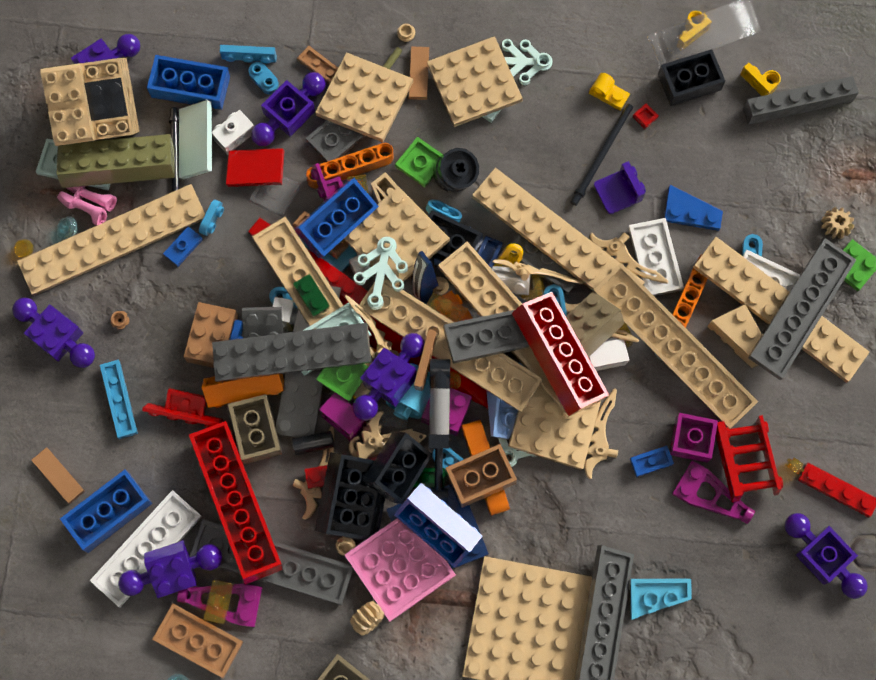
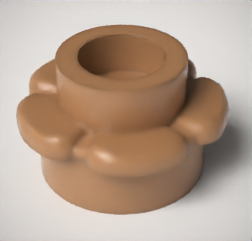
[110,311,129,329]

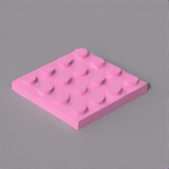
[345,518,456,622]

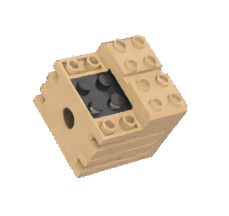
[41,58,140,146]

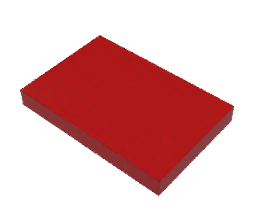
[226,148,284,187]

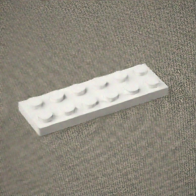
[90,490,202,607]

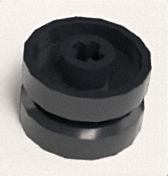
[433,148,479,193]

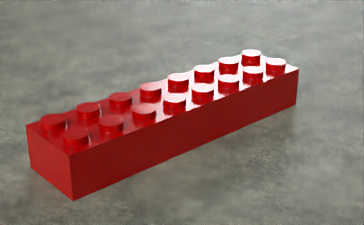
[189,421,283,585]

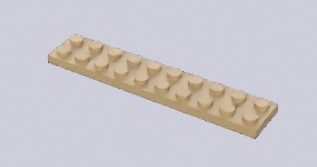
[472,167,645,291]
[17,184,205,296]
[252,217,376,398]
[693,237,869,383]
[438,242,566,413]
[593,263,758,429]
[359,278,543,413]

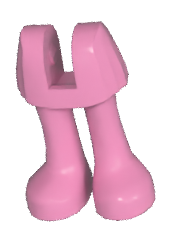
[57,186,117,226]

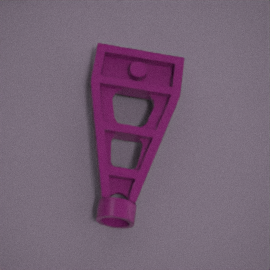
[672,461,755,525]
[177,584,262,628]

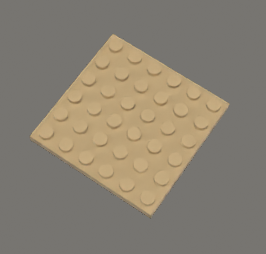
[462,556,592,680]

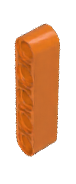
[306,143,394,189]
[672,255,708,328]
[461,420,510,516]

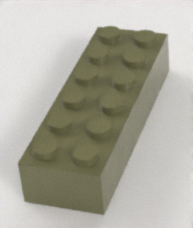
[57,134,175,188]

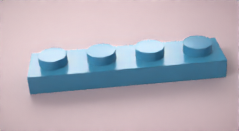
[100,360,138,439]

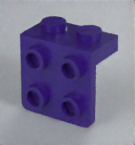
[594,161,646,214]

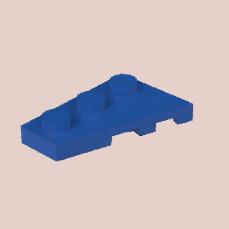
[664,185,723,231]

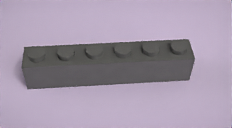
[743,76,859,125]

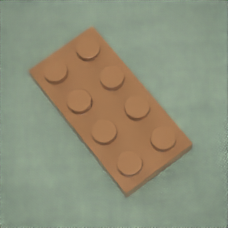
[152,604,243,678]

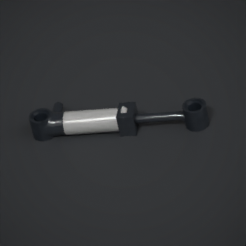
[429,359,450,506]

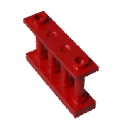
[716,415,783,502]

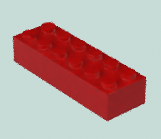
[512,292,609,417]

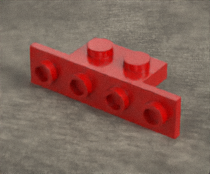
[142,389,223,428]

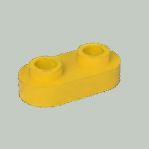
[494,244,523,267]

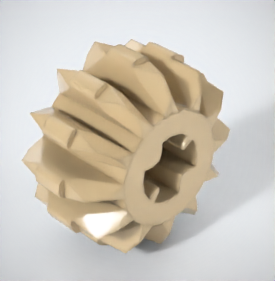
[821,207,854,239]
[350,601,385,636]

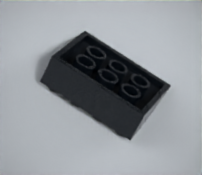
[315,452,385,540]

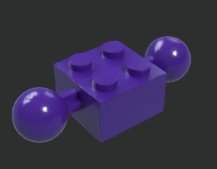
[71,34,140,64]
[251,72,326,147]
[12,298,95,368]
[353,333,425,420]
[785,513,868,599]
[118,541,222,598]

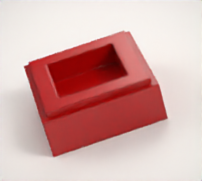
[632,104,659,129]

